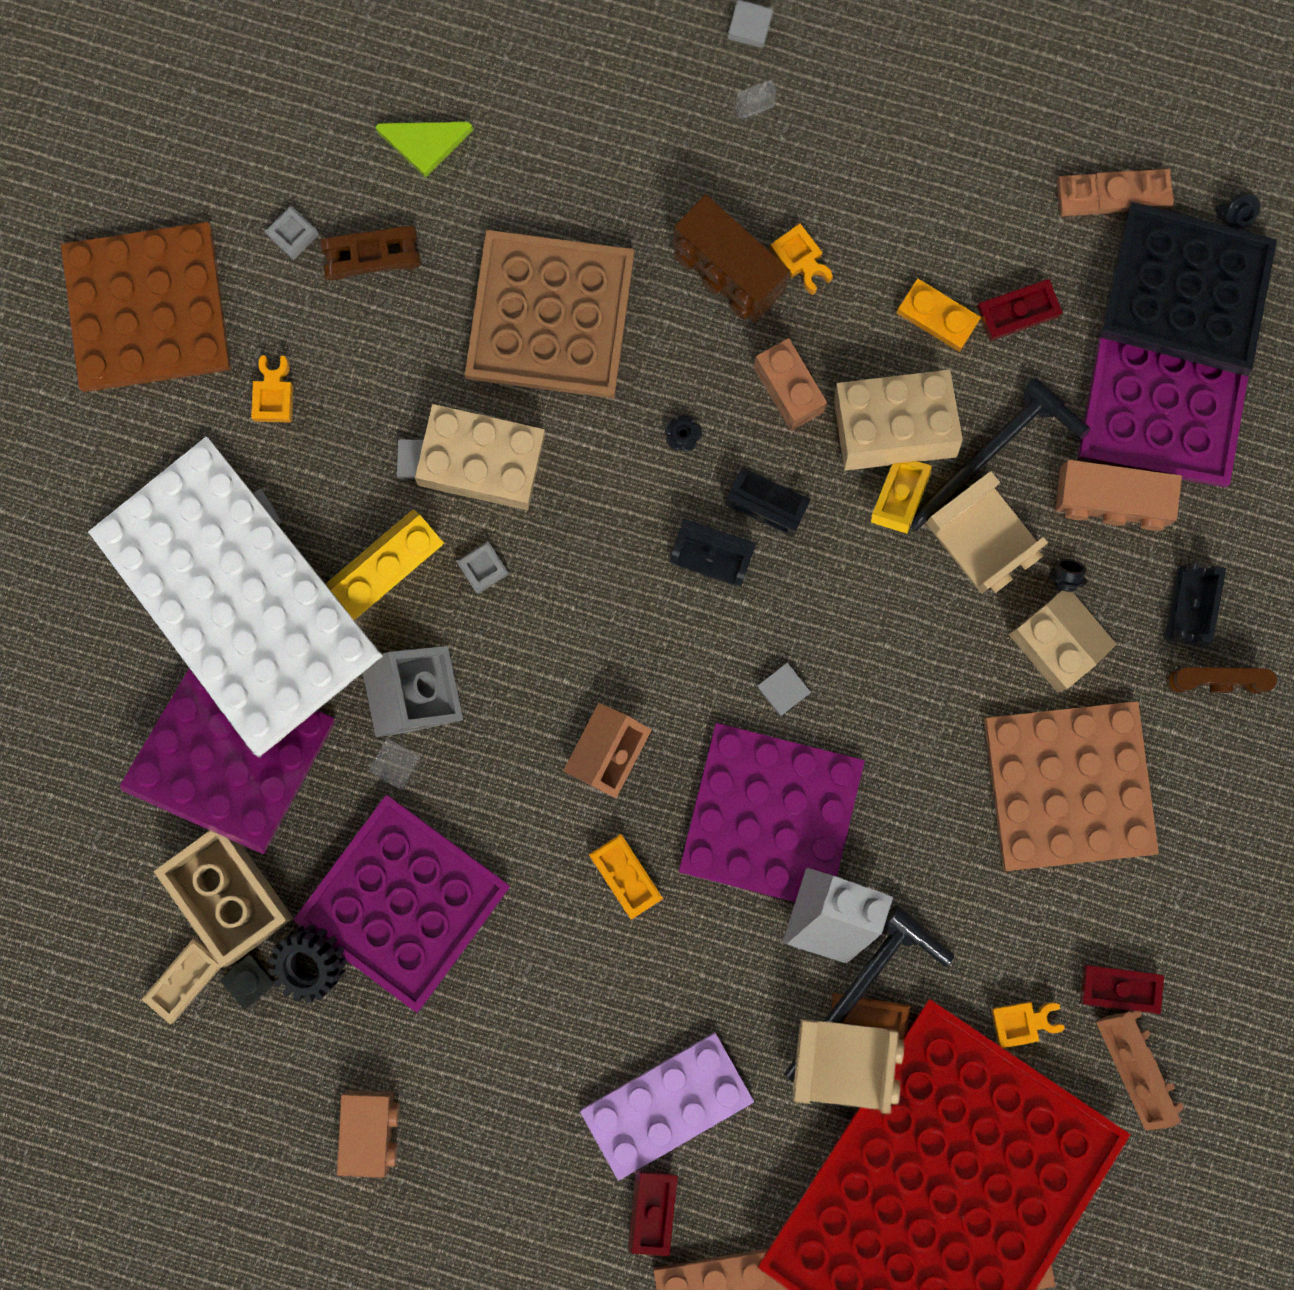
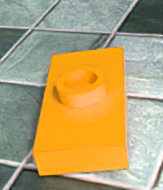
[589,834,663,920]

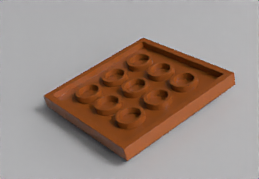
[61,222,231,392]

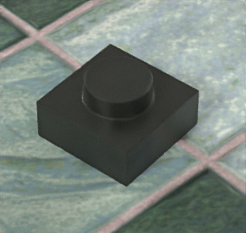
[220,954,275,1010]

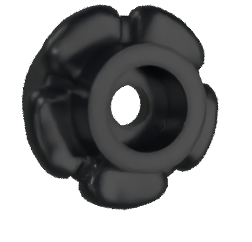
[665,415,702,452]
[1050,559,1087,592]

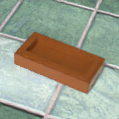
[830,993,911,1040]

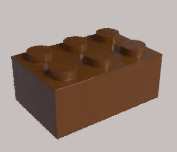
[673,194,790,324]

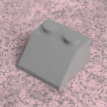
[363,646,463,737]
[782,868,893,963]

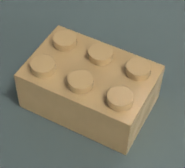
[833,370,963,471]
[415,404,545,510]
[153,831,294,968]

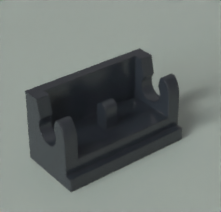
[725,467,811,537]
[670,519,756,588]
[1164,563,1226,647]

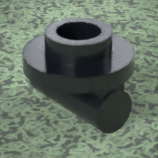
[1215,192,1261,229]

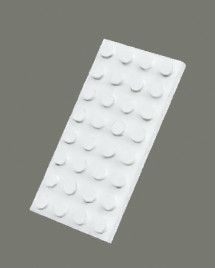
[88,436,382,757]

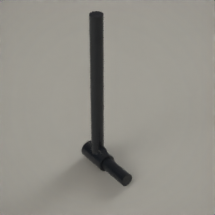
[910,378,1091,531]
[784,905,954,1082]

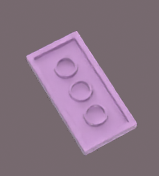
[580,1032,754,1181]

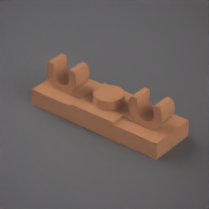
[1057,169,1174,217]
[1096,1011,1184,1131]

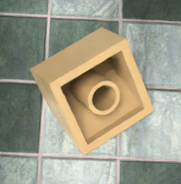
[1008,590,1117,693]

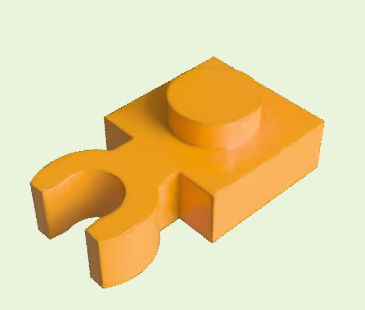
[769,223,833,295]
[251,355,293,423]
[991,1001,1065,1048]

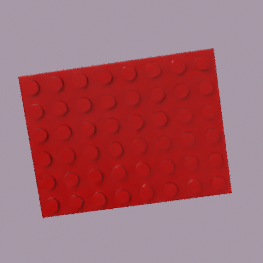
[757,999,1131,1290]

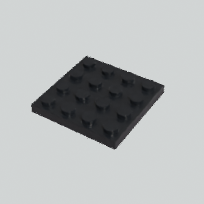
[1099,201,1278,376]

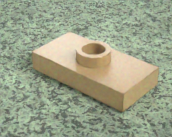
[142,938,221,1024]

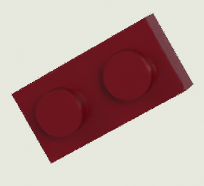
[977,279,1063,341]
[1080,964,1165,1014]
[628,1170,678,1256]

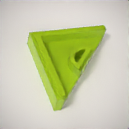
[375,122,473,178]

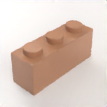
[1055,460,1182,531]

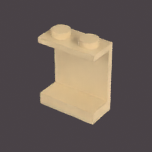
[926,471,1048,594]
[792,1019,904,1113]

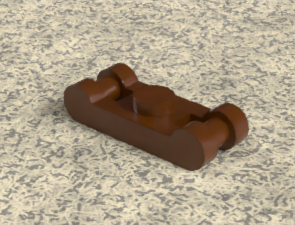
[320,226,421,280]
[1166,667,1277,694]

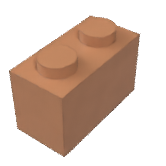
[753,338,827,431]
[563,703,651,798]
[337,1090,400,1178]

